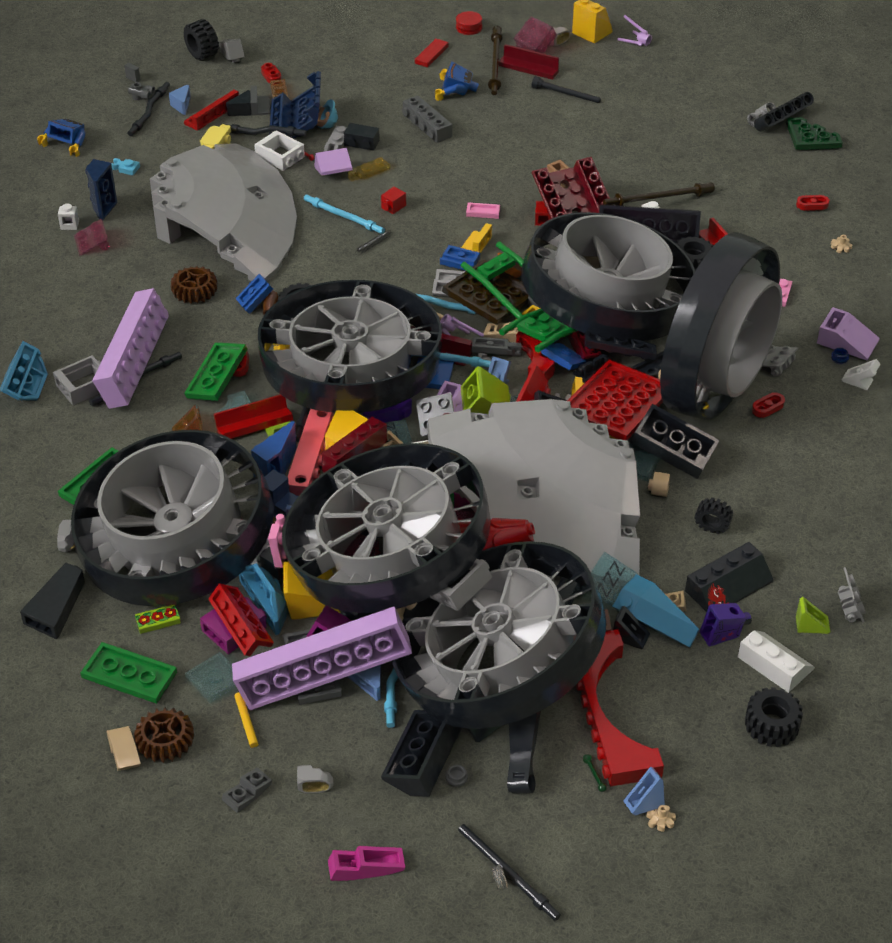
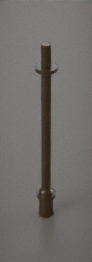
[488,26,503,95]
[603,182,715,206]

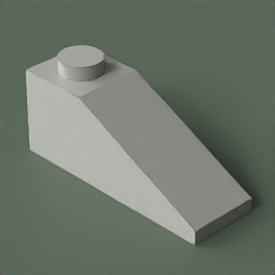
[219,39,244,62]

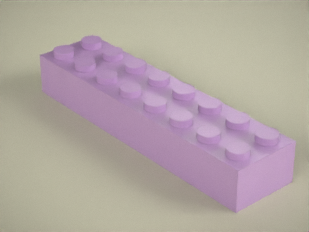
[92,288,169,409]
[232,606,412,710]

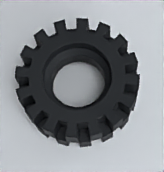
[694,497,733,534]

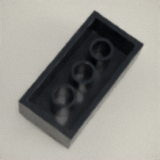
[631,404,720,479]

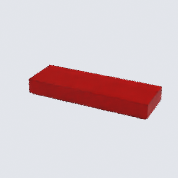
[415,39,449,67]

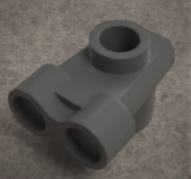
[128,82,155,100]

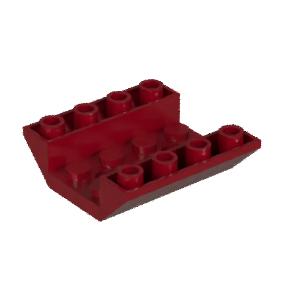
[531,157,610,219]

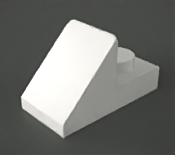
[842,359,881,390]

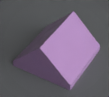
[314,148,353,176]

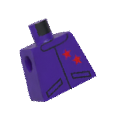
[699,603,752,647]

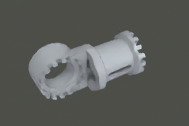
[747,102,776,127]

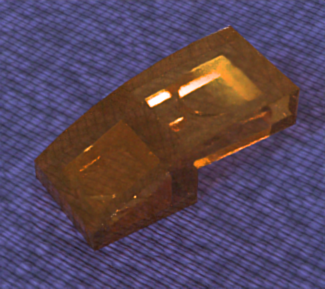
[270,79,288,98]

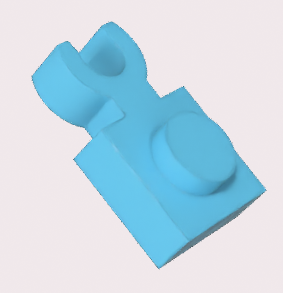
[111,158,140,175]

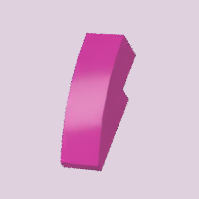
[328,846,405,881]

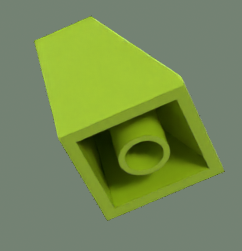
[461,366,511,414]

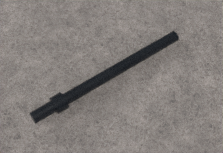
[458,824,561,921]

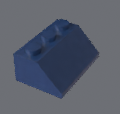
[85,159,118,221]

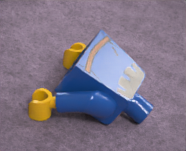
[435,61,479,101]
[37,119,86,157]

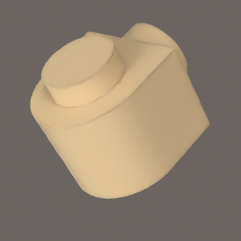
[648,472,670,497]

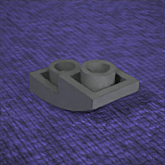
[222,768,272,813]

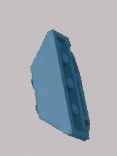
[0,341,48,400]
[239,563,289,635]

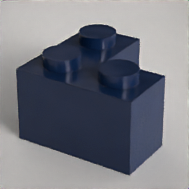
[258,470,299,519]

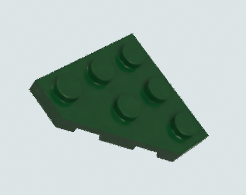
[786,117,843,150]

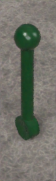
[583,754,607,792]

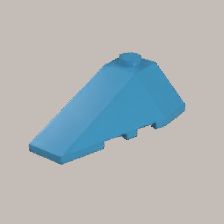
[613,574,700,647]

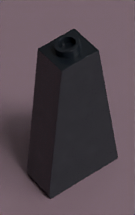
[20,562,85,639]

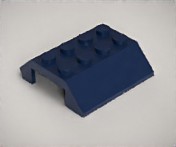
[269,71,321,139]

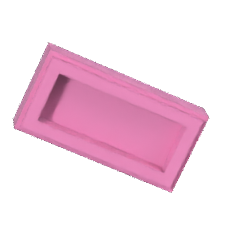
[466,203,500,219]

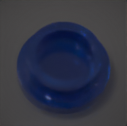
[831,348,849,364]

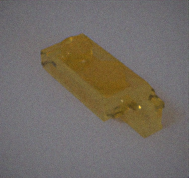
[348,157,390,182]

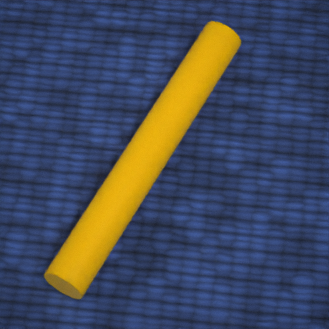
[234,692,259,748]

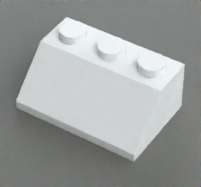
[738,630,815,693]

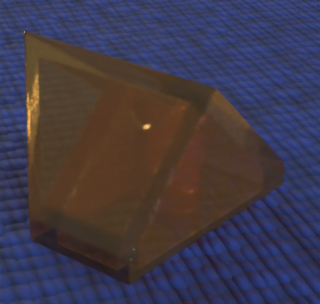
[172,404,203,431]

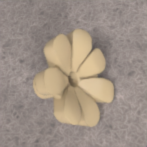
[831,235,852,253]
[646,805,676,832]

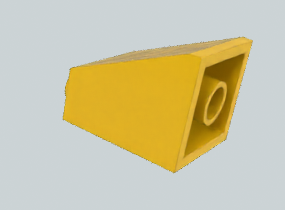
[572,0,613,44]
[325,410,368,450]
[283,562,340,619]

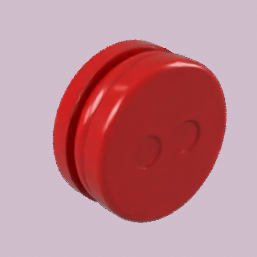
[456,11,482,35]

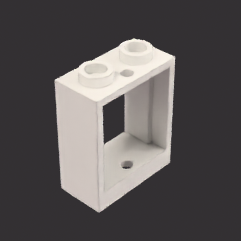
[255,130,305,171]

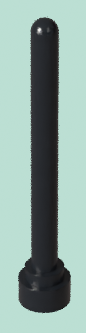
[531,76,601,103]

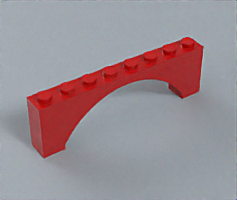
[576,629,664,787]

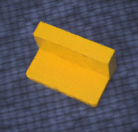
[461,223,492,253]

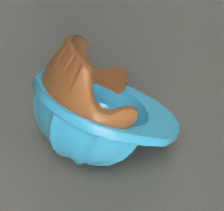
[317,99,338,129]

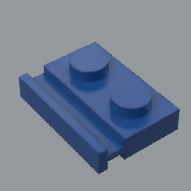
[440,245,480,271]
[236,274,273,314]

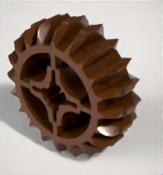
[171,265,218,304]
[134,707,194,763]

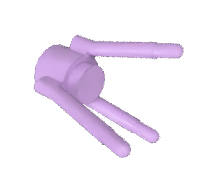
[618,15,652,46]
[440,314,484,337]

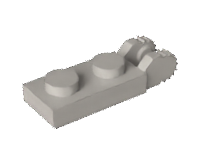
[324,126,347,152]

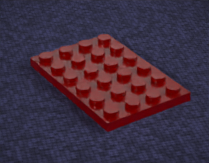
[567,360,663,440]

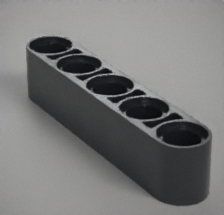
[754,92,814,132]

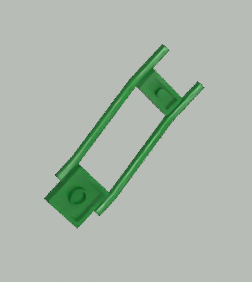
[461,241,569,332]
[499,309,578,353]

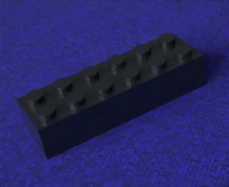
[599,204,701,243]

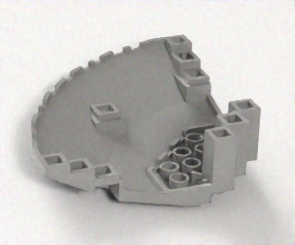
[150,143,297,281]
[427,399,640,586]

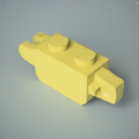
[200,124,231,149]

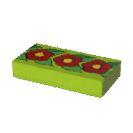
[135,604,181,634]

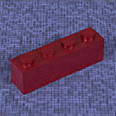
[322,417,387,472]

